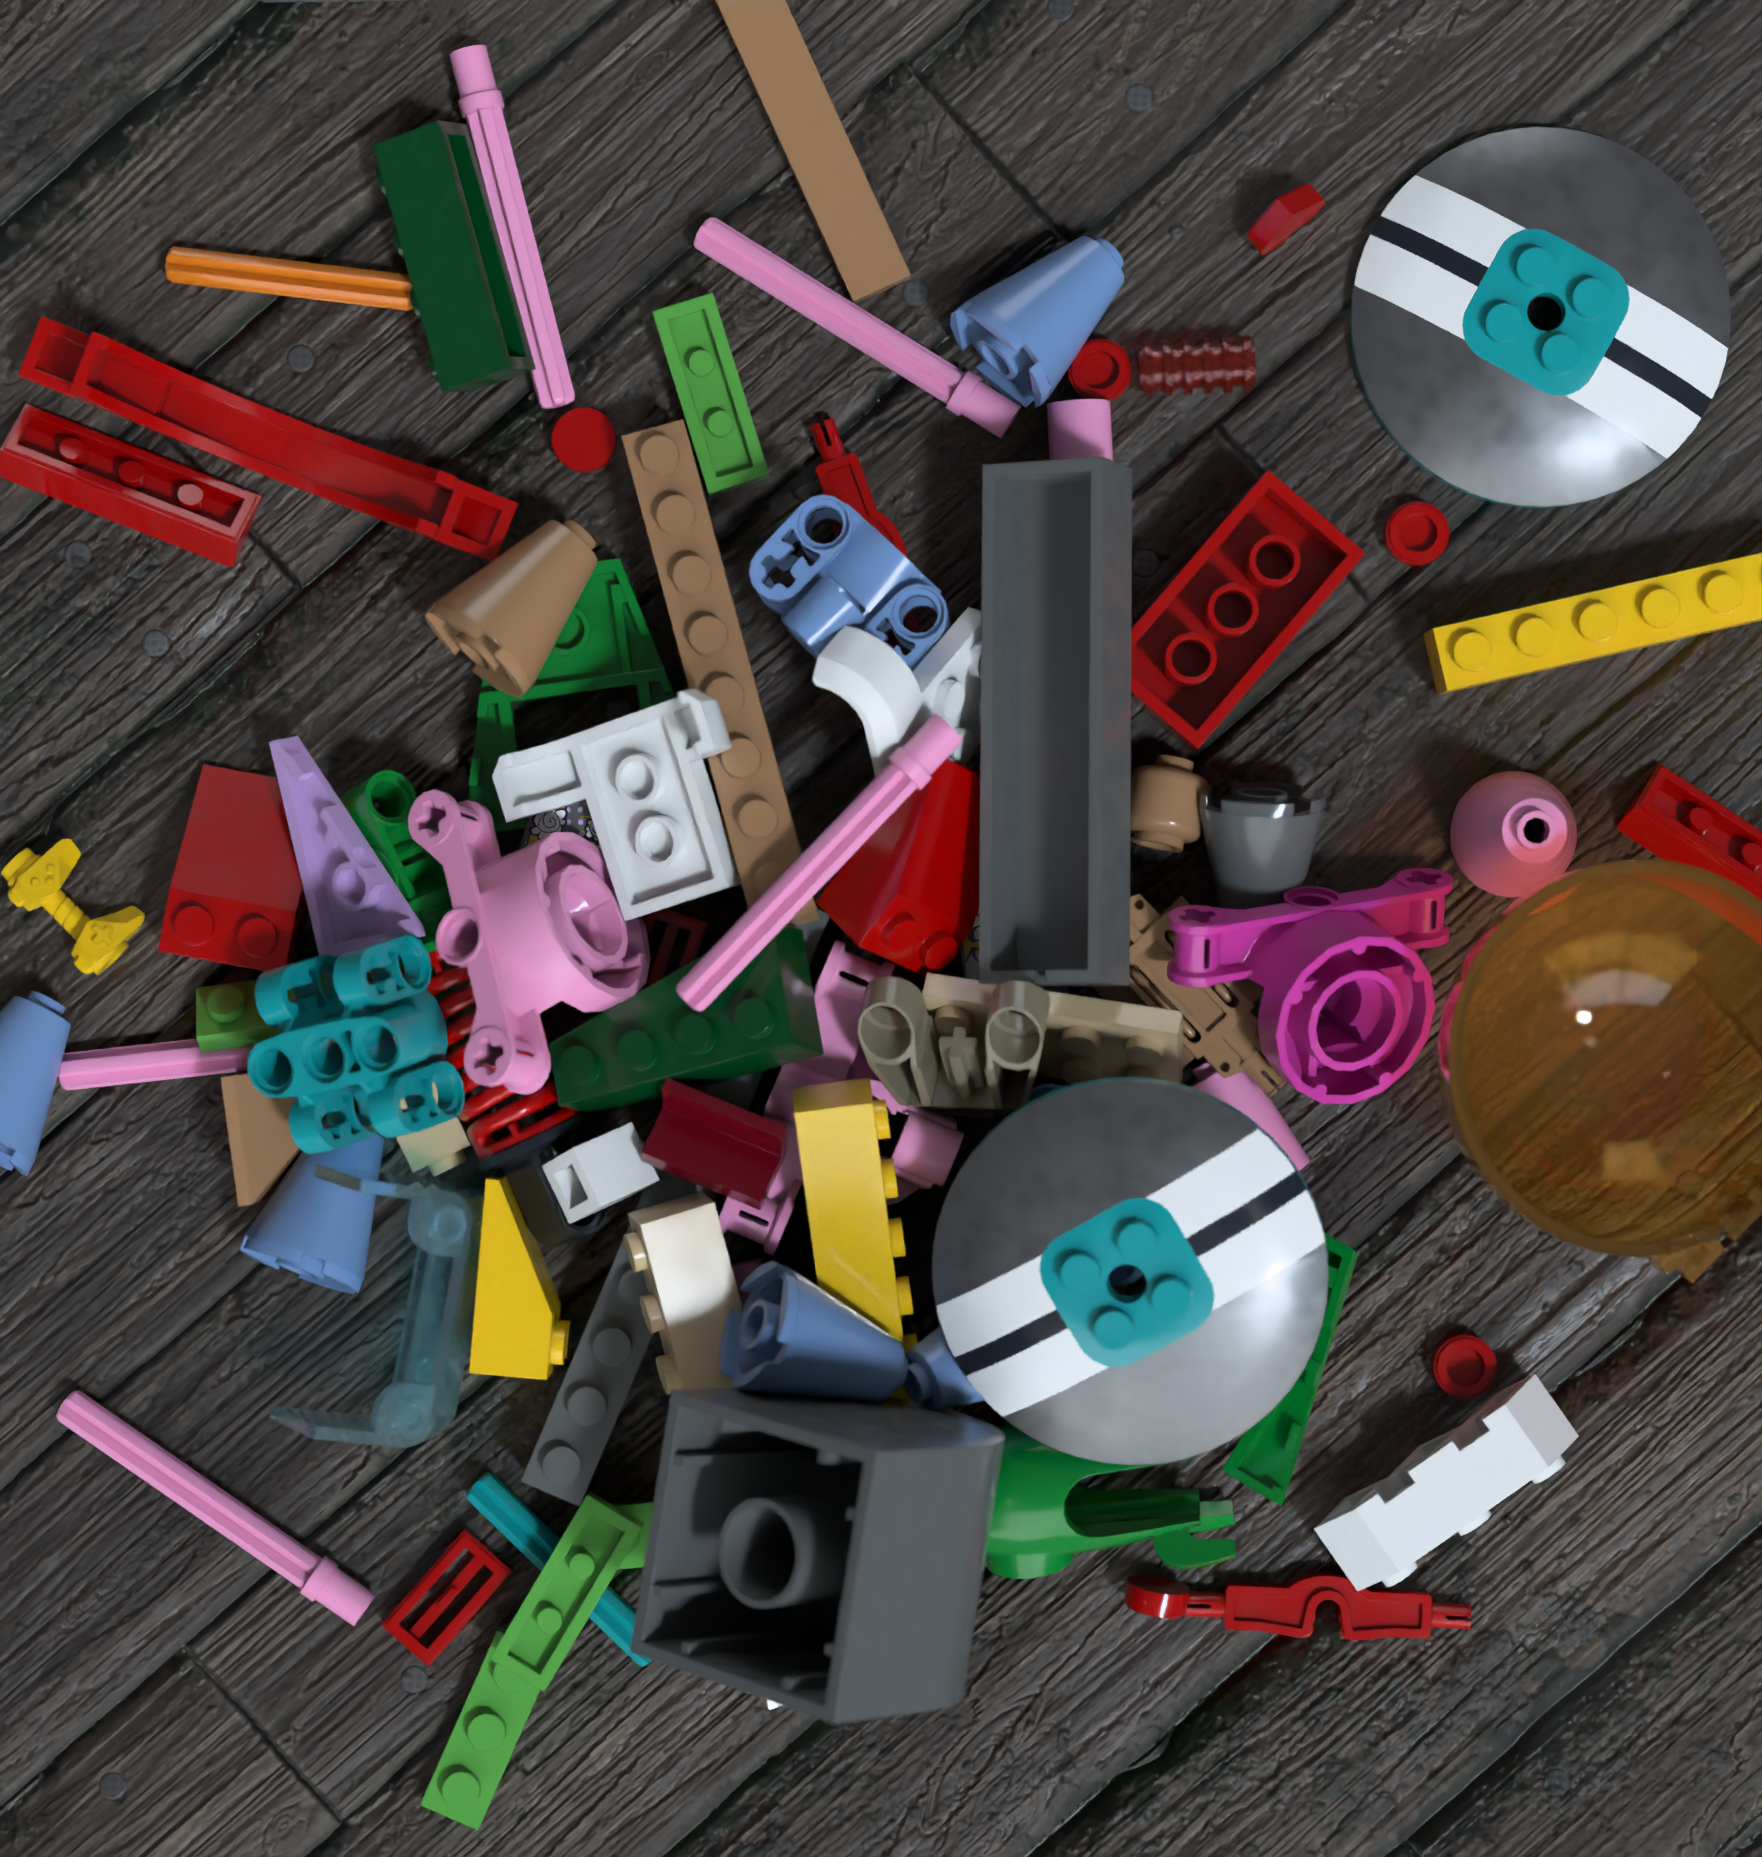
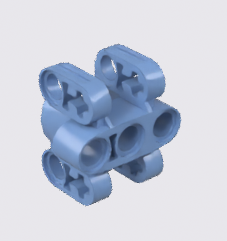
[749,495,951,672]

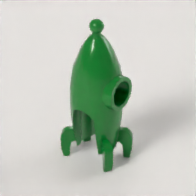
[985,1423,1236,1579]

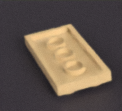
[922,973,1183,1085]

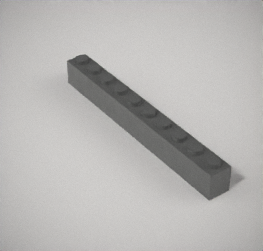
[521,909,830,1506]

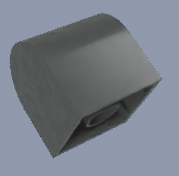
[630,1387,1005,1724]

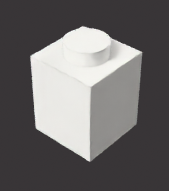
[542,1122,660,1224]

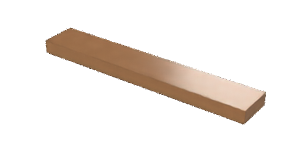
[714,0,911,304]

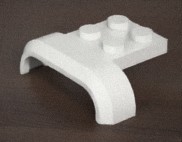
[812,607,981,777]
[492,689,741,922]

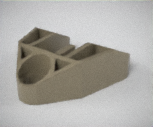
[857,976,1051,1118]

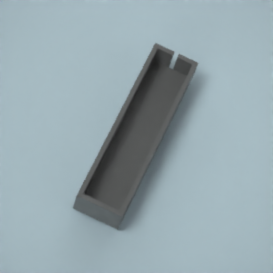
[979,457,1132,987]

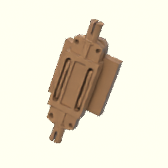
[1091,893,1286,1098]

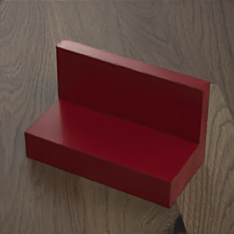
[641,1078,787,1210]

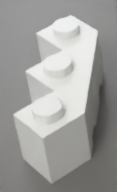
[1314,1374,1579,1592]

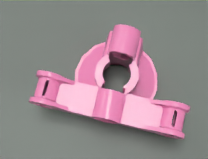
[408,790,651,1095]
[719,940,964,1256]

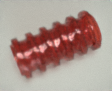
[1138,335,1256,398]

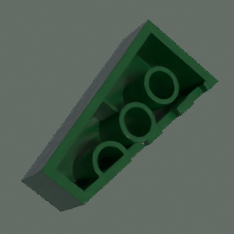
[549,924,824,1116]

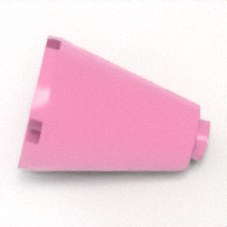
[1450,771,1577,897]

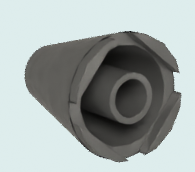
[1198,781,1326,910]

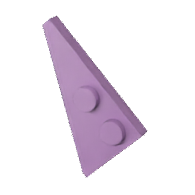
[269,736,426,957]

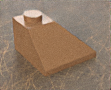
[221,1072,323,1206]

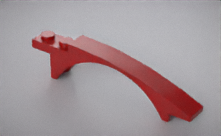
[18,316,518,562]

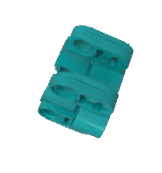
[247,935,465,1154]

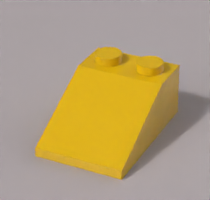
[469,1172,572,1380]

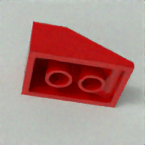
[816,757,980,977]
[158,764,307,971]

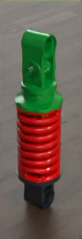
[340,770,608,1247]

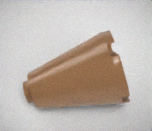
[425,519,598,698]

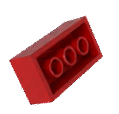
[1131,470,1366,752]

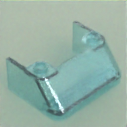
[269,1164,484,1448]

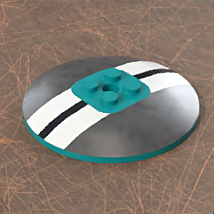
[1349,127,1731,508]
[932,1077,1329,1465]

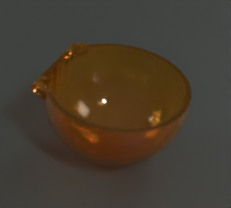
[1437,859,1762,1283]

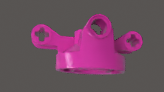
[1167,868,1453,1104]

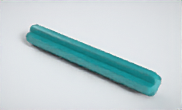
[466,1472,652,1667]

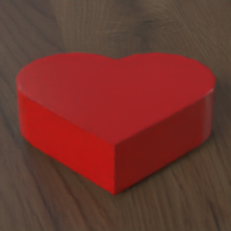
[1247,183,1325,255]

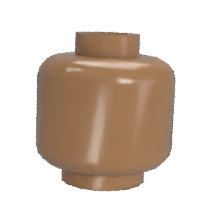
[1130,755,1210,852]

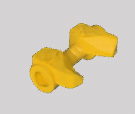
[1,838,145,975]

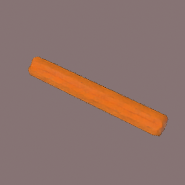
[165,246,413,311]

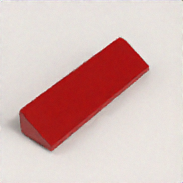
[0,403,261,567]
[1617,763,1762,926]

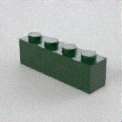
[373,120,536,392]

